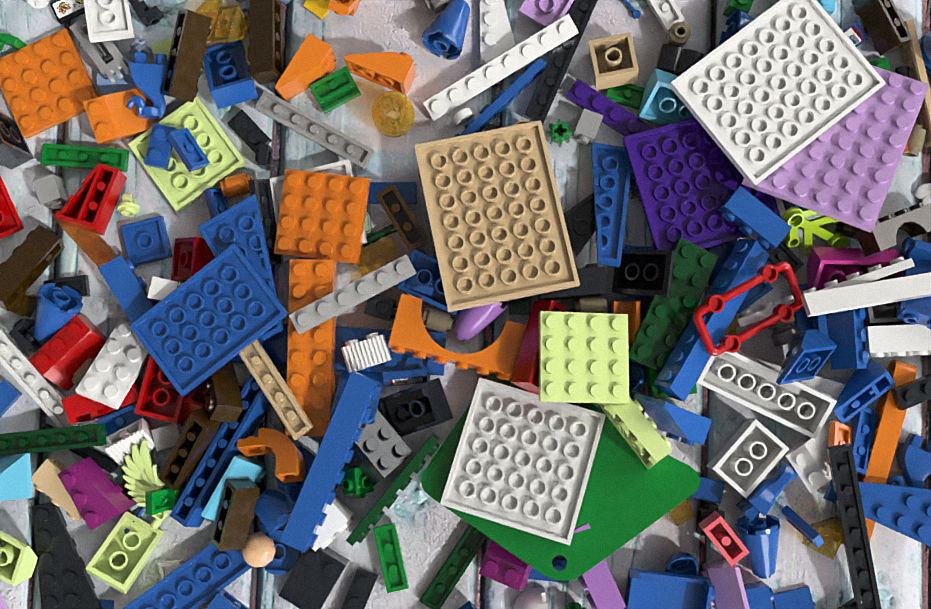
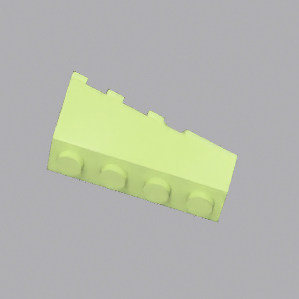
[597,397,672,469]

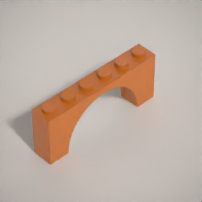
[388,294,527,381]

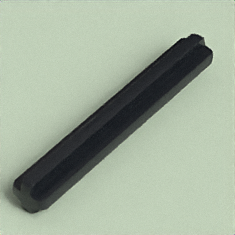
[41,424,118,473]

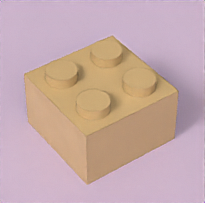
[588,32,639,90]

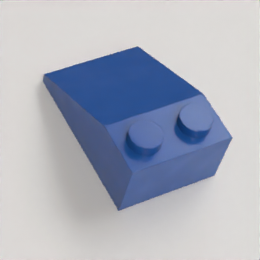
[203,37,259,109]
[397,249,460,315]
[776,329,838,385]
[635,393,712,446]

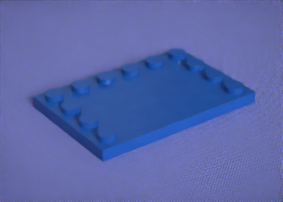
[129,244,289,396]

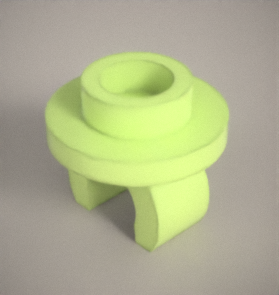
[117,193,140,217]

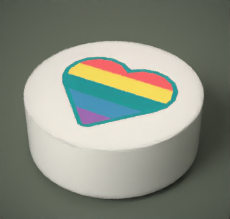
[452,108,474,127]

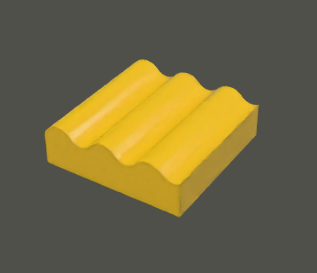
[303,0,330,20]

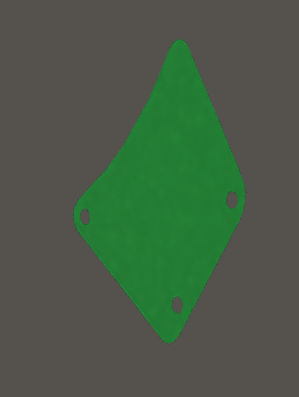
[421,373,701,581]

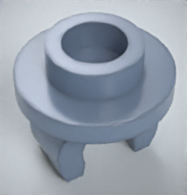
[129,38,152,55]

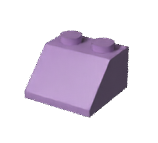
[701,559,750,609]

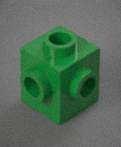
[341,466,374,499]

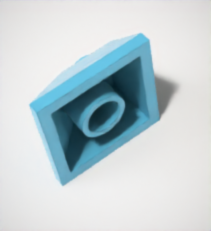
[0,453,32,501]

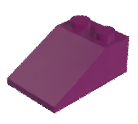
[478,540,532,591]

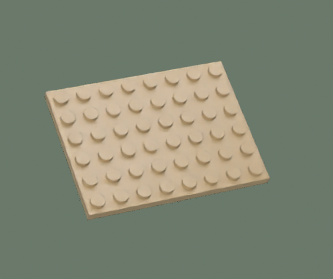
[414,120,580,312]

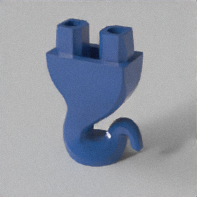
[126,52,168,120]
[886,433,931,488]
[736,460,798,521]
[254,478,302,534]

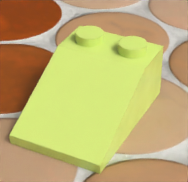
[85,511,164,595]

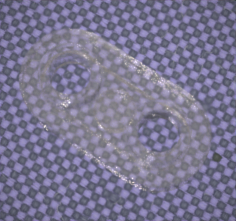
[89,296,128,319]

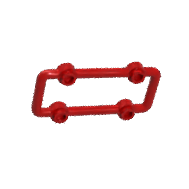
[693,261,803,356]

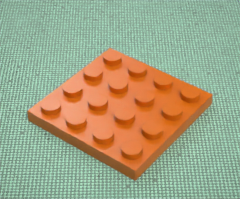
[0,28,99,139]
[274,169,370,265]

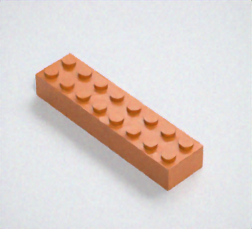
[286,259,337,436]

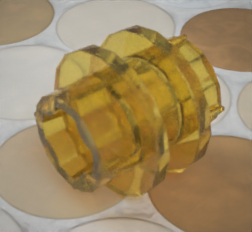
[372,91,415,137]

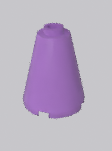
[453,301,508,341]

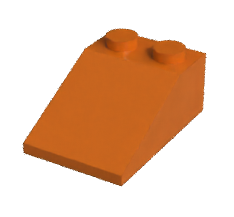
[275,33,337,102]
[344,52,416,96]
[83,89,163,145]

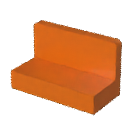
[611,301,640,345]

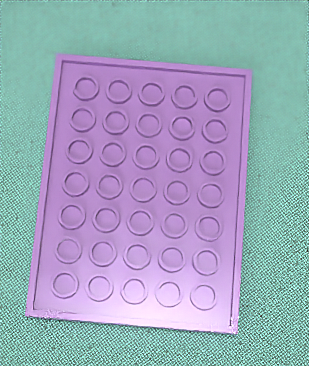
[742,65,930,233]

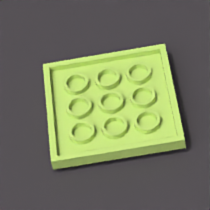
[128,96,247,213]
[539,311,629,404]

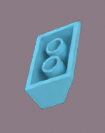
[638,68,695,125]
[201,453,267,521]

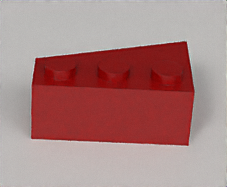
[54,163,127,236]
[61,375,142,424]

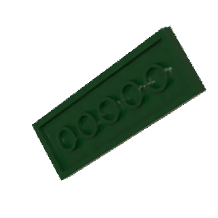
[628,237,718,373]
[346,433,440,546]

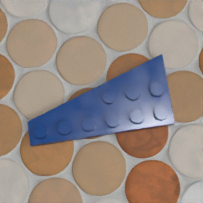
[198,194,283,341]
[823,479,931,547]

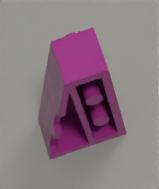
[57,457,138,531]

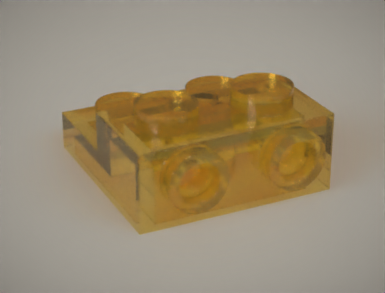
[358,236,401,284]

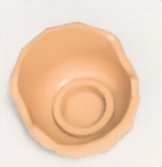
[241,531,276,567]

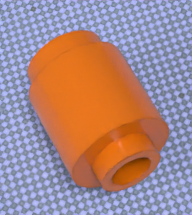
[220,172,252,198]

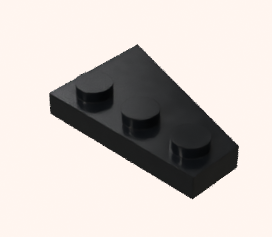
[563,193,595,257]

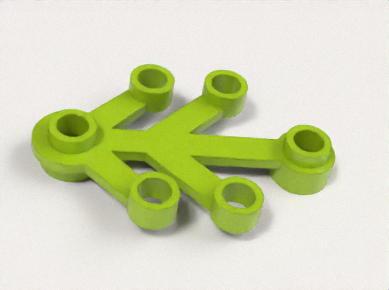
[782,207,848,255]

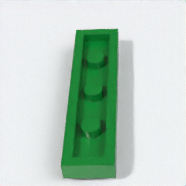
[40,143,130,172]

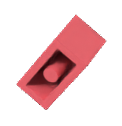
[698,511,750,566]

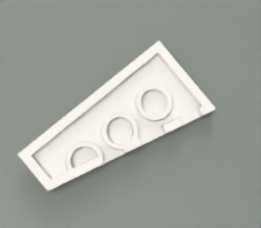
[480,0,522,74]

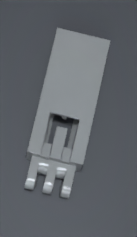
[69,17,130,84]

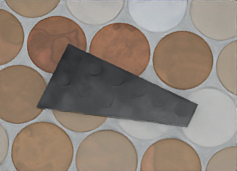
[32,502,103,609]

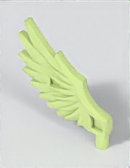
[122,439,170,529]

